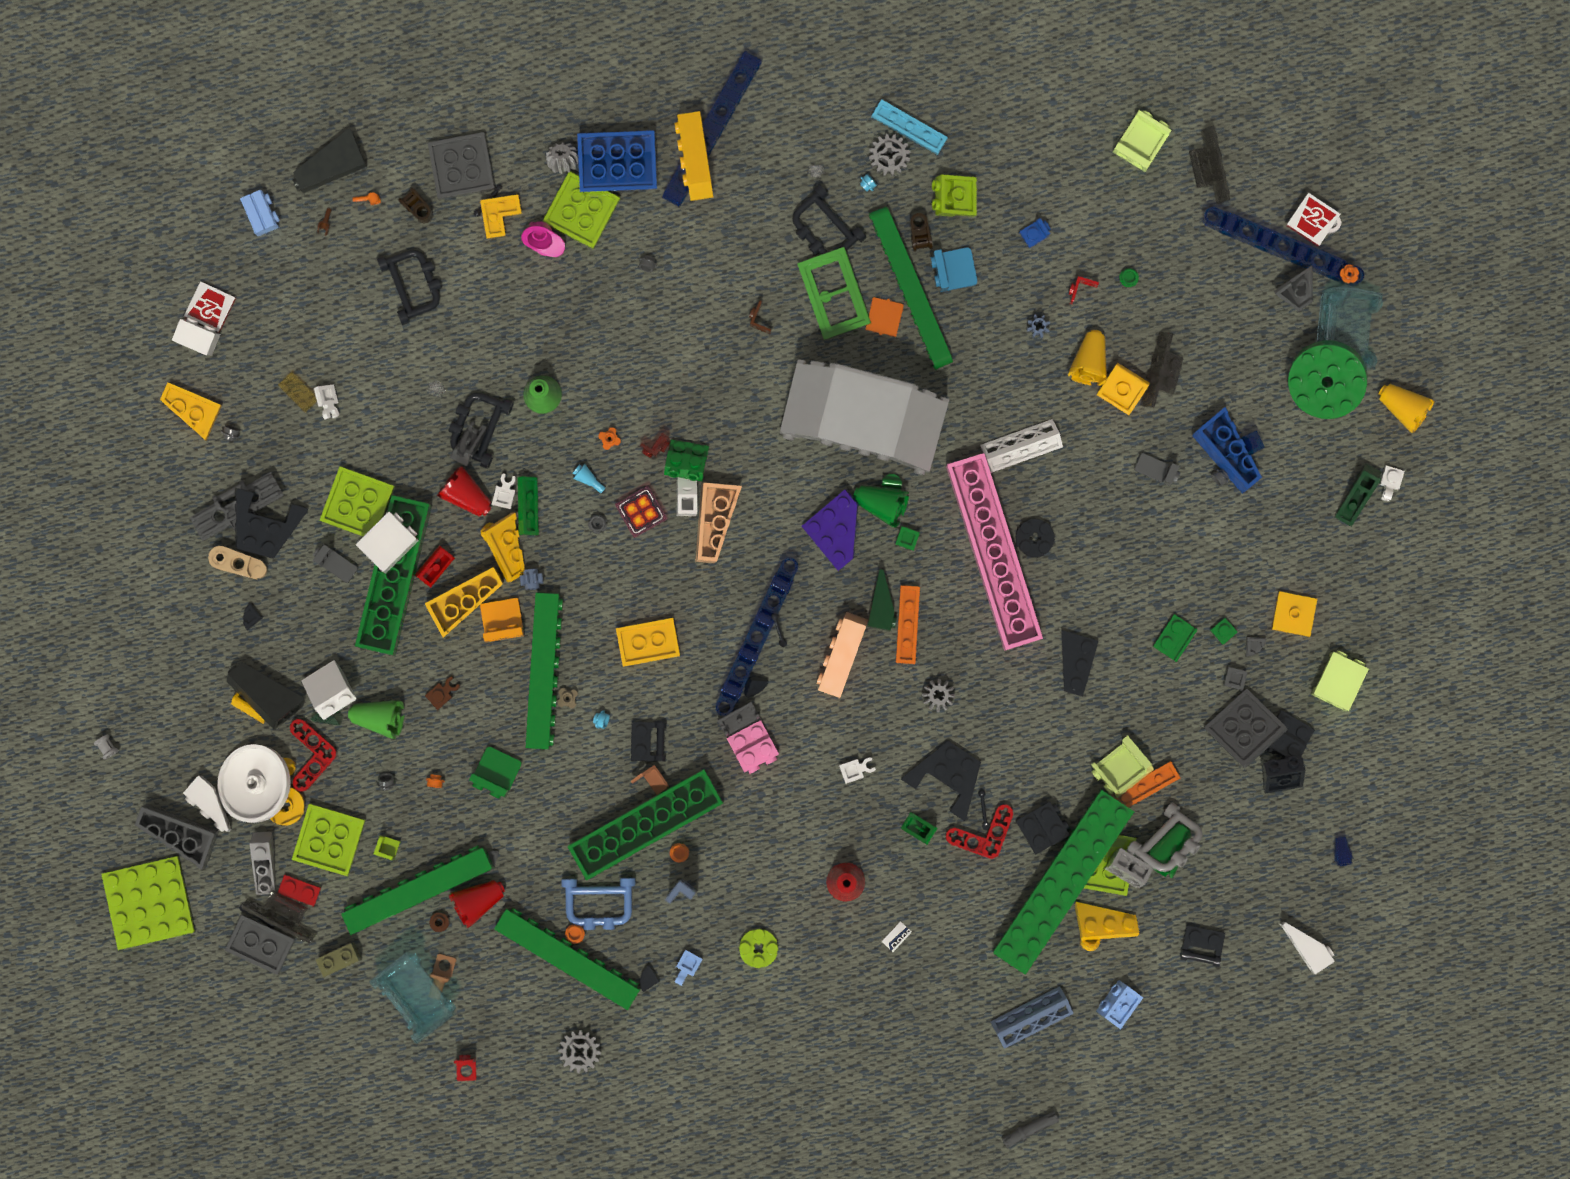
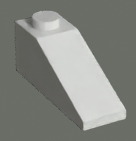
[1280,922,1335,974]

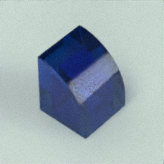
[1241,430,1265,455]

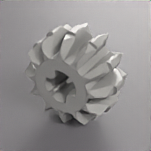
[546,142,579,175]
[922,679,955,712]

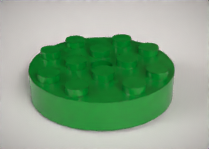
[1288,340,1368,419]

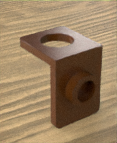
[749,300,772,335]

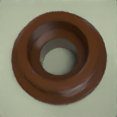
[429,913,449,932]

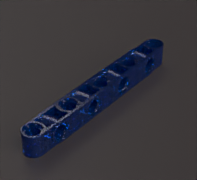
[662,51,762,207]
[1202,207,1365,286]
[715,557,798,716]

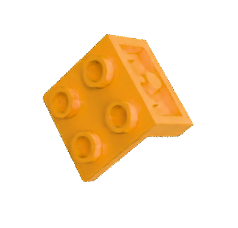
[480,598,525,642]

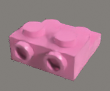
[727,720,779,774]

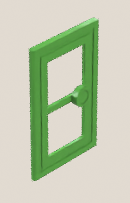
[797,247,871,340]

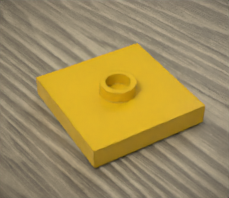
[1097,362,1150,415]
[1271,591,1317,637]

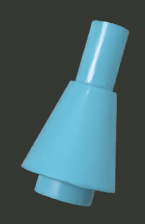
[572,464,606,493]

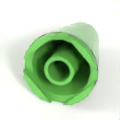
[523,375,562,414]
[348,700,404,739]

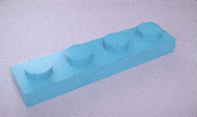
[872,99,948,155]

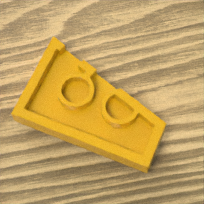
[160,383,222,441]
[482,513,525,582]

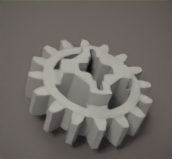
[869,134,910,177]
[558,1030,601,1073]

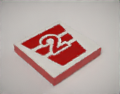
[1286,193,1340,247]
[184,281,236,333]

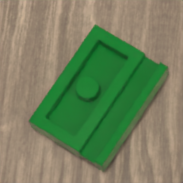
[1153,614,1198,662]

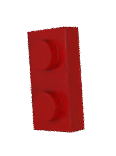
[278,875,321,906]

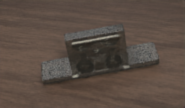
[1189,126,1230,205]
[1140,332,1183,408]
[241,890,318,943]

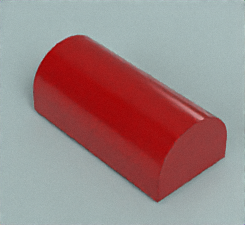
[415,545,455,588]

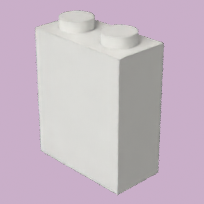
[356,512,419,574]
[301,660,356,720]

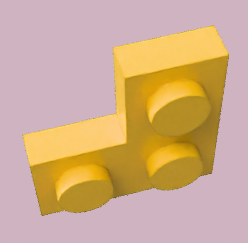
[480,195,521,239]

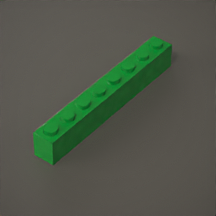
[525,593,563,750]
[341,845,495,935]
[494,907,641,1010]

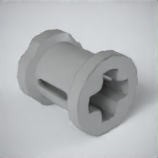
[93,734,119,760]

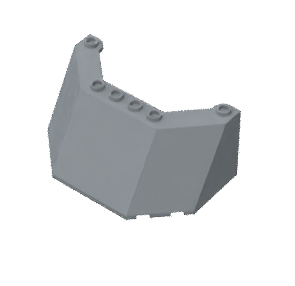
[780,360,949,475]

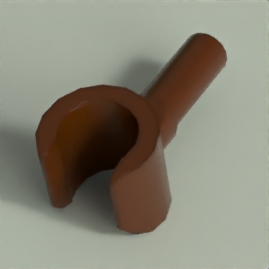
[317,208,331,236]

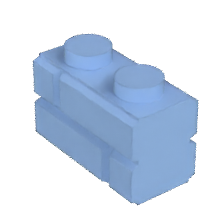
[240,190,280,236]

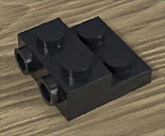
[1266,710,1315,760]
[1262,756,1306,794]
[1016,802,1071,855]

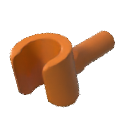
[353,193,381,205]

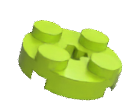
[739,929,778,968]

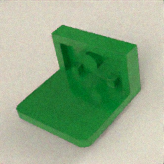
[469,747,522,799]

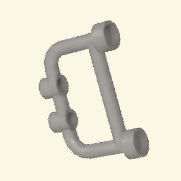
[1127,803,1202,872]

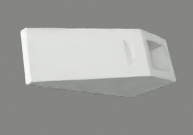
[677,477,697,516]
[183,775,232,832]

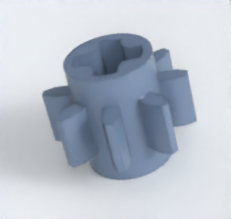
[1026,314,1050,339]
[520,569,543,590]

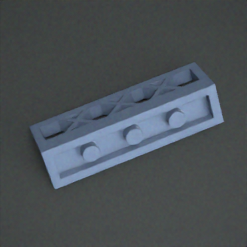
[665,879,698,903]
[990,986,1074,1049]

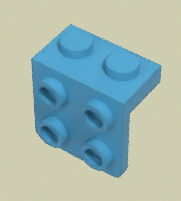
[930,248,977,292]

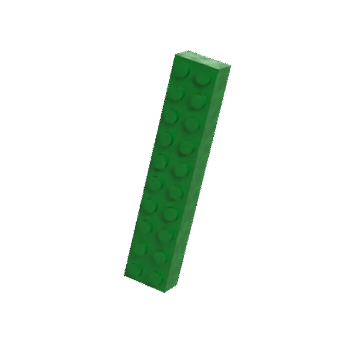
[993,789,1134,975]

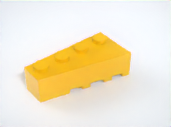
[674,111,713,201]
[425,566,503,638]

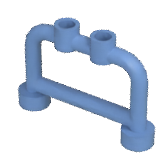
[561,878,636,930]

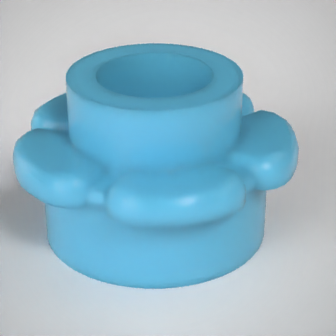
[860,174,877,191]
[593,710,610,729]

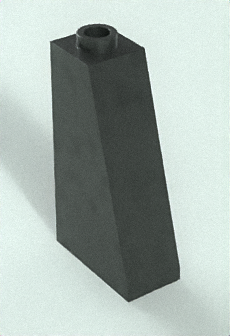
[292,129,367,193]
[227,662,304,730]

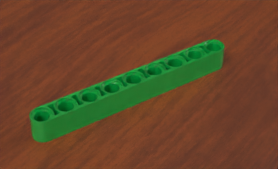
[868,206,953,370]

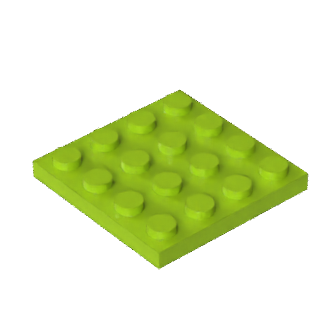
[101,856,195,950]

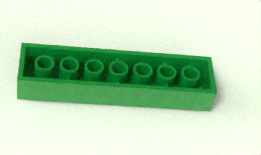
[355,495,432,656]
[567,769,724,881]

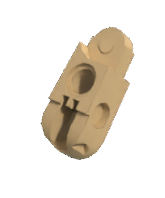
[208,546,268,580]

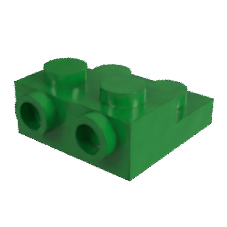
[664,439,709,481]

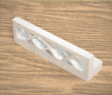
[980,419,1063,473]

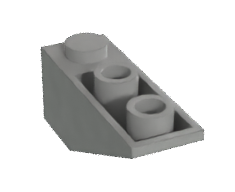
[250,831,276,895]

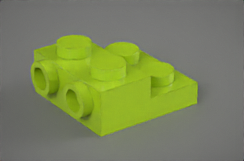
[932,174,977,217]

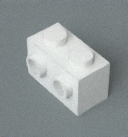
[172,317,221,356]

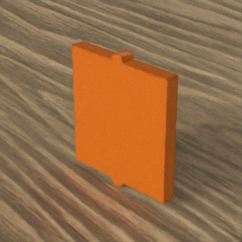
[865,297,904,337]

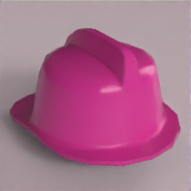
[521,221,565,257]

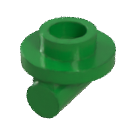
[882,474,902,490]

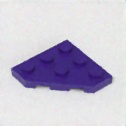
[802,489,859,571]

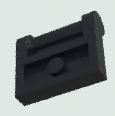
[631,722,667,762]
[1180,925,1225,967]

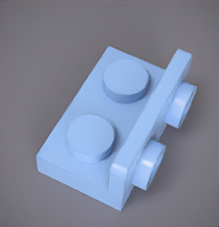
[1096,980,1143,1029]

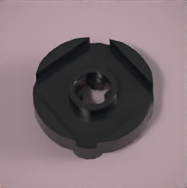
[1015,519,1055,558]

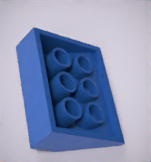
[577,131,657,192]

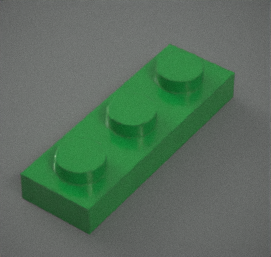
[517,476,539,536]

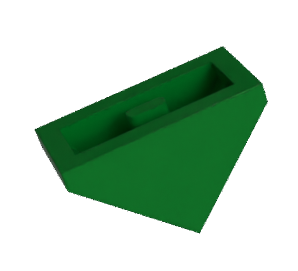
[901,812,938,845]

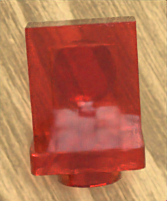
[640,433,670,458]

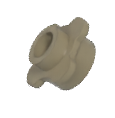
[557,688,578,709]

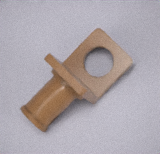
[429,954,456,999]

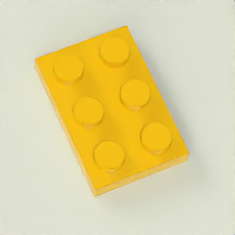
[616,618,680,667]

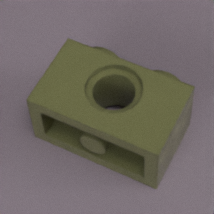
[315,942,362,977]

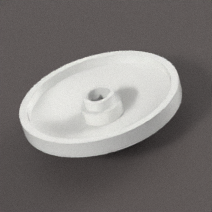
[217,744,290,823]

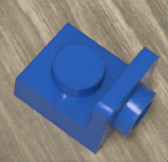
[1019,218,1051,249]

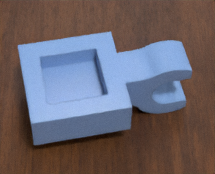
[675,950,702,986]

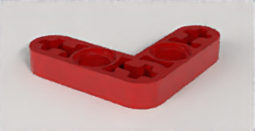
[290,719,337,792]
[945,805,1013,859]

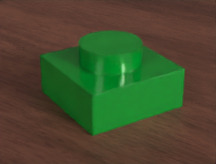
[895,526,920,551]
[1210,618,1238,645]

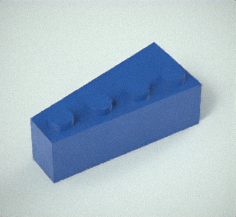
[1192,407,1262,494]

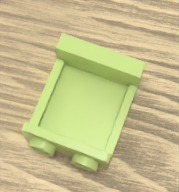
[1113,110,1171,172]
[1311,650,1369,711]
[1091,736,1154,798]

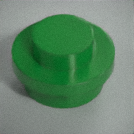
[1119,268,1139,288]

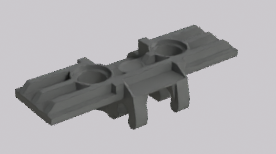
[189,472,284,541]

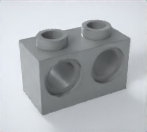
[1105,848,1153,889]

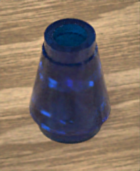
[1334,837,1354,866]

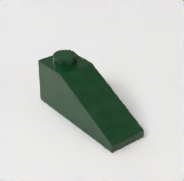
[1335,463,1382,527]
[867,569,897,632]

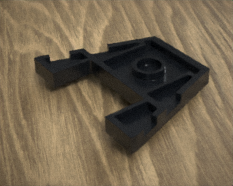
[235,487,308,559]
[901,741,981,821]

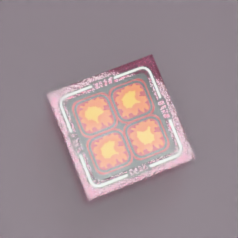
[615,486,667,538]

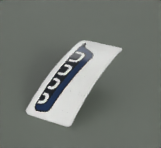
[882,921,911,952]

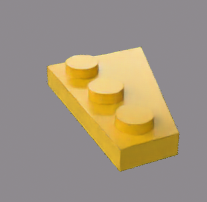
[1075,902,1140,940]

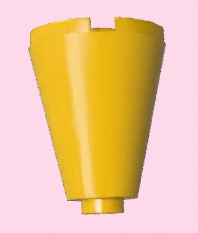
[1068,330,1107,386]
[1378,384,1435,433]

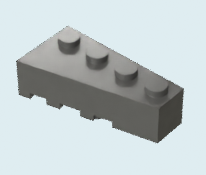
[135,804,220,870]

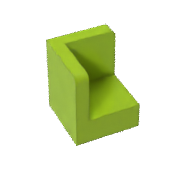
[374,835,401,860]

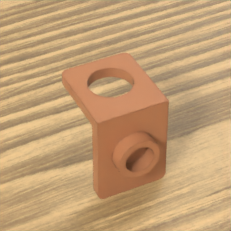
[631,765,669,795]

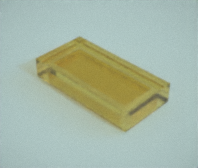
[278,372,317,413]

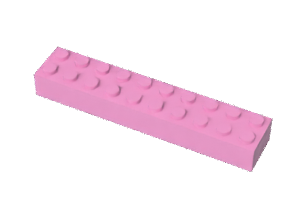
[946,453,1043,651]

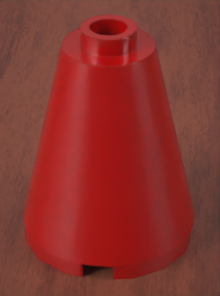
[437,466,492,517]
[826,862,865,902]
[448,880,505,929]

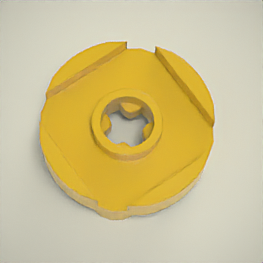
[270,788,305,826]

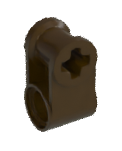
[398,187,433,224]
[910,213,933,252]

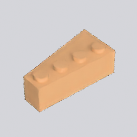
[695,483,742,563]
[816,612,868,698]

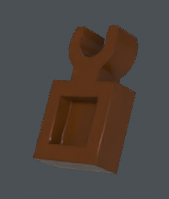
[425,676,460,710]

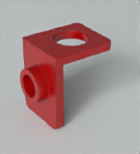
[1069,276,1099,304]
[454,1055,477,1081]

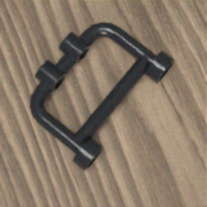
[792,184,867,255]
[377,249,442,326]
[449,392,514,469]

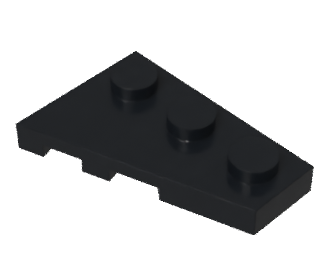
[1061,630,1099,697]

